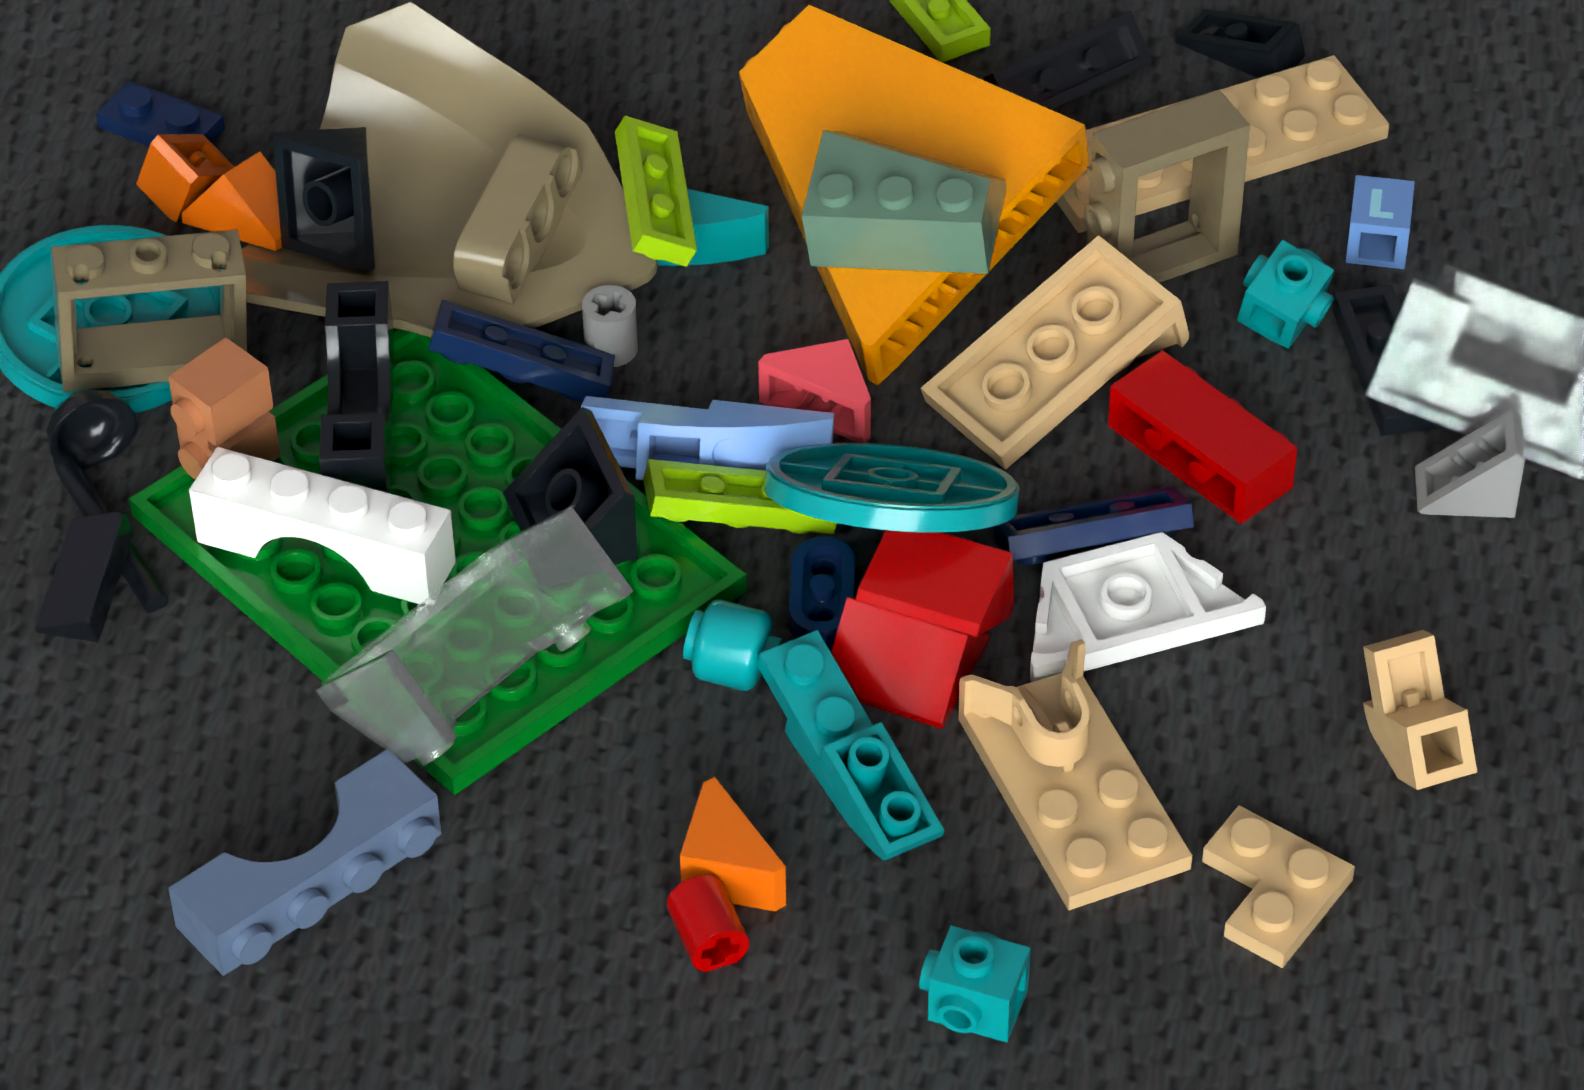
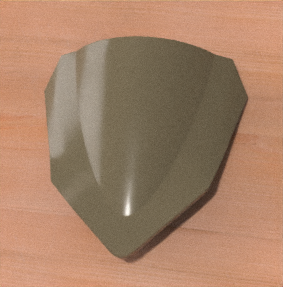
[214,2,658,337]

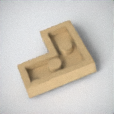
[1202,805,1355,968]

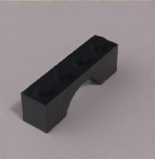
[319,281,394,493]

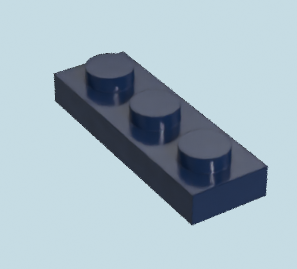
[428,299,615,402]
[993,486,1194,565]

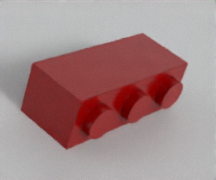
[1108,350,1298,524]

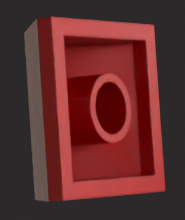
[855,530,1014,637]
[831,597,990,729]

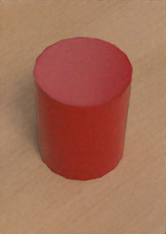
[666,875,749,972]

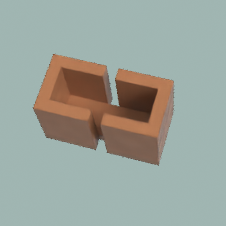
[168,337,280,480]

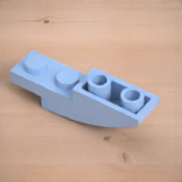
[581,396,835,480]

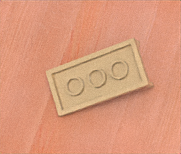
[920,235,1189,470]
[958,639,1192,911]

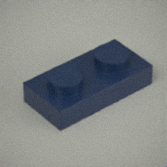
[96,80,225,146]

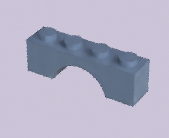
[168,749,442,976]

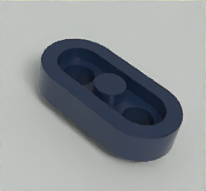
[789,537,856,648]

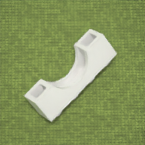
[189,447,456,607]

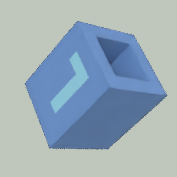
[1345,175,1415,269]

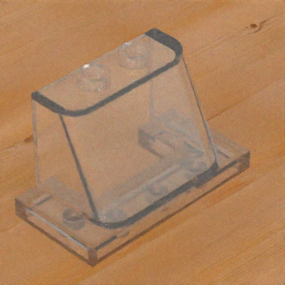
[1366,264,1584,481]

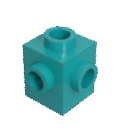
[1237,240,1334,349]
[919,925,1031,1043]

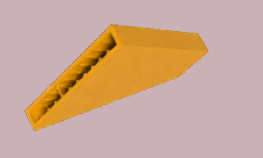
[739,5,1089,385]

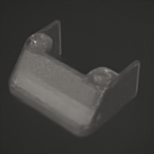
[315,506,633,766]

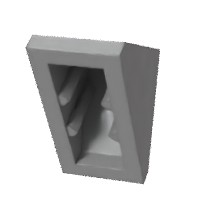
[1415,408,1525,518]

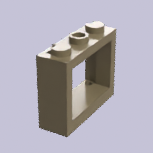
[1084,89,1250,283]
[51,230,247,392]

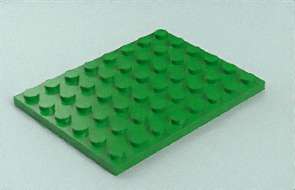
[129,329,747,796]

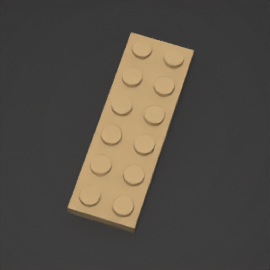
[1056,55,1389,233]

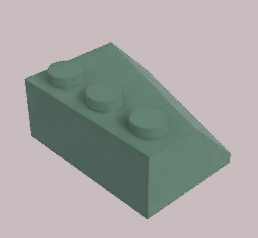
[802,130,1007,274]

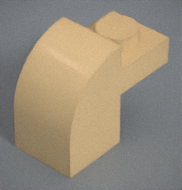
[1363,630,1477,790]

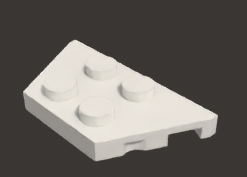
[1030,532,1266,682]

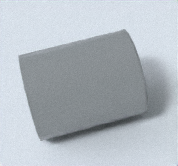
[582,285,638,367]

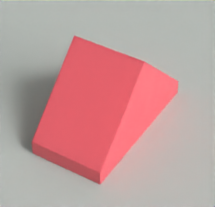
[758,339,871,443]

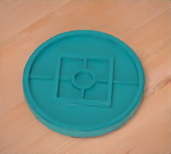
[0,225,220,413]
[764,443,1020,533]

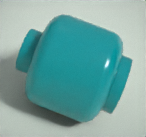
[683,600,783,691]

